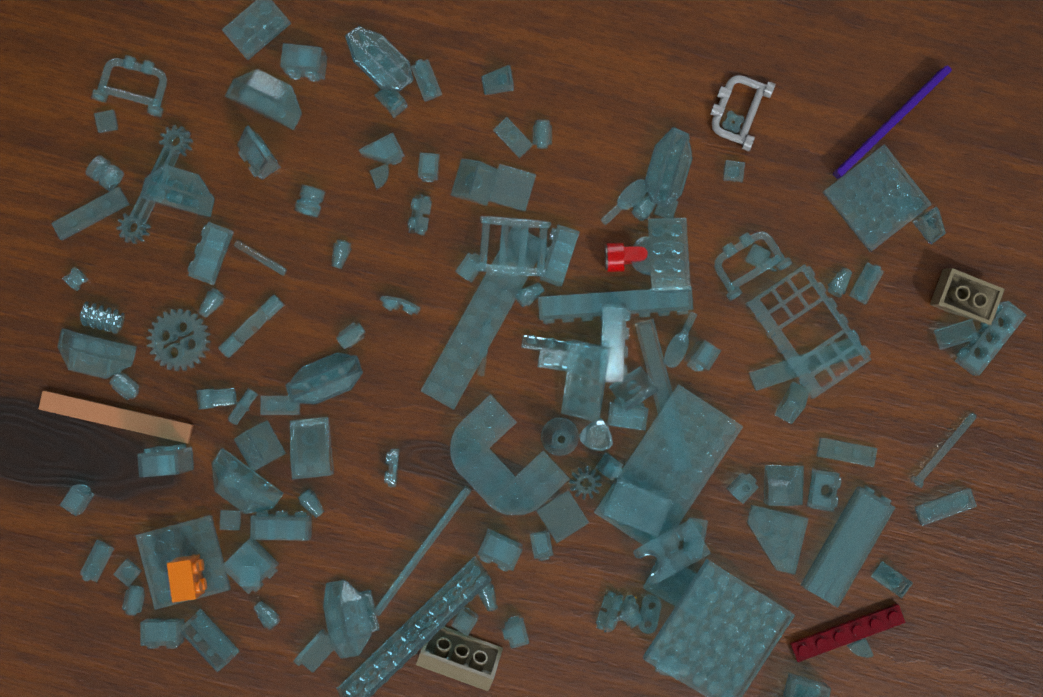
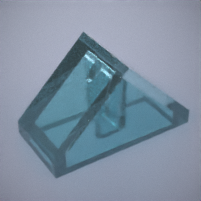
[481,65,514,95]
[374,84,408,119]
[912,207,946,244]
[774,381,810,424]
[871,561,913,598]

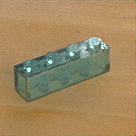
[599,302,630,382]

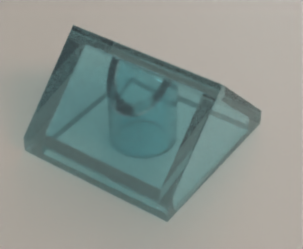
[451,159,498,206]
[234,420,286,472]

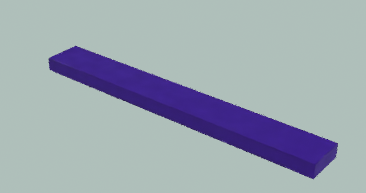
[833,65,952,179]

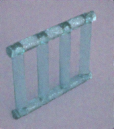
[476,216,551,277]

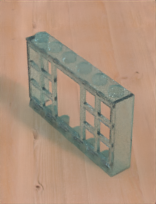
[745,264,872,399]

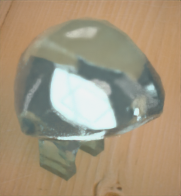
[579,418,613,451]

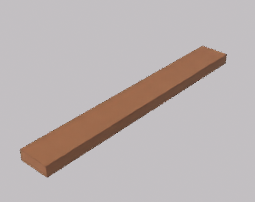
[38,391,194,444]

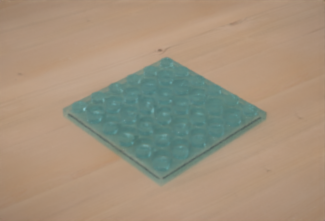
[642,559,795,697]

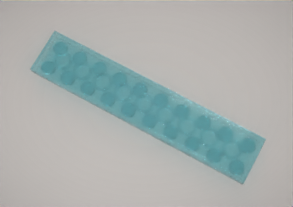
[421,225,547,410]
[337,556,492,697]

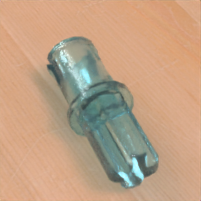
[228,388,258,425]

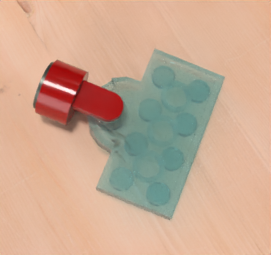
[605,218,691,293]

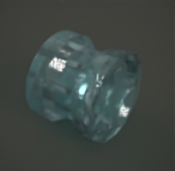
[63,267,88,291]

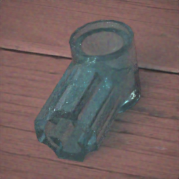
[196,388,237,409]

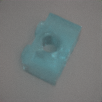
[807,468,841,512]

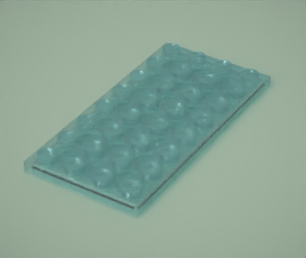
[594,384,743,555]

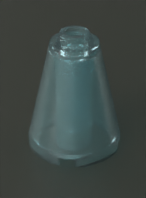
[541,418,579,456]

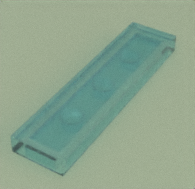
[51,187,130,241]

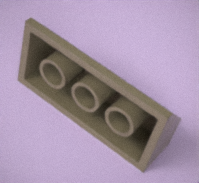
[416,622,503,691]

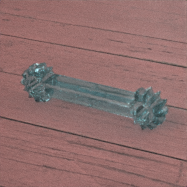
[116,125,193,244]

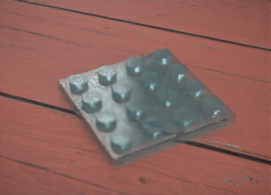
[823,144,932,252]
[135,515,231,610]

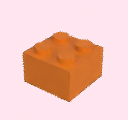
[167,554,207,603]

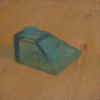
[764,465,804,506]

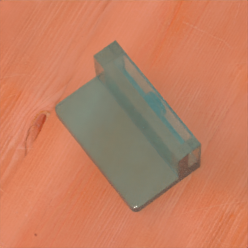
[293,629,338,672]

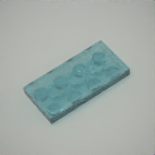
[561,339,610,422]

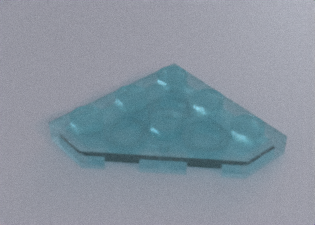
[747,504,808,574]

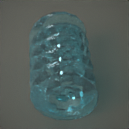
[80,301,125,334]

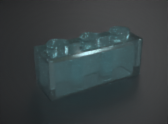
[188,222,234,285]
[537,225,580,287]
[685,340,721,372]
[250,511,312,541]
[178,609,239,672]

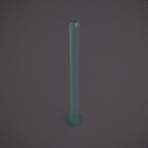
[910,413,976,488]

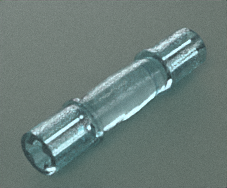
[218,294,284,358]

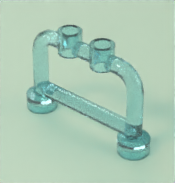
[91,55,167,117]
[714,232,793,301]

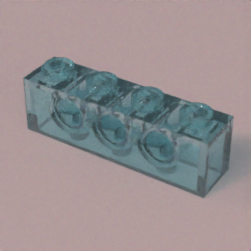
[955,301,1027,376]

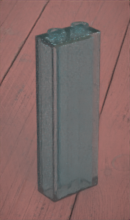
[801,486,896,608]

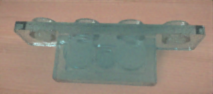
[521,335,598,373]

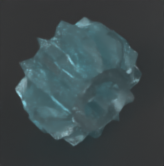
[569,467,602,500]

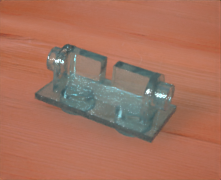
[411,59,442,102]
[408,194,432,235]
[849,262,884,305]
[80,539,114,583]
[596,591,624,633]

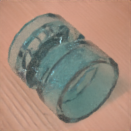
[86,155,124,191]
[294,185,326,218]

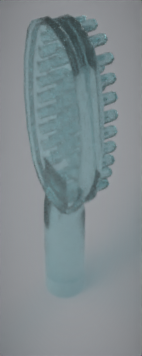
[601,179,649,226]
[664,312,697,368]

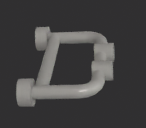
[710,75,776,151]

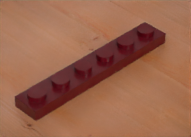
[790,603,906,662]

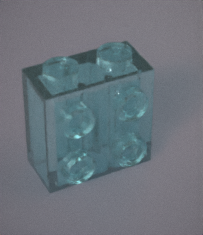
[221,537,279,594]

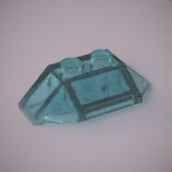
[345,26,414,91]
[225,69,302,130]
[644,127,693,208]
[140,164,215,217]
[57,328,137,379]
[286,352,363,404]
[212,448,284,514]
[323,580,372,659]

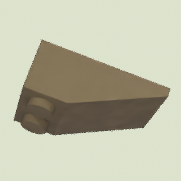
[930,268,1005,325]

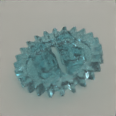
[147,309,211,371]

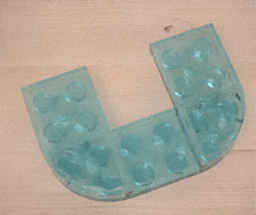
[450,394,570,515]

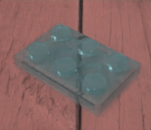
[222,0,291,60]

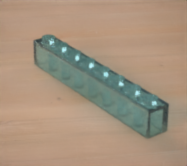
[538,287,693,324]

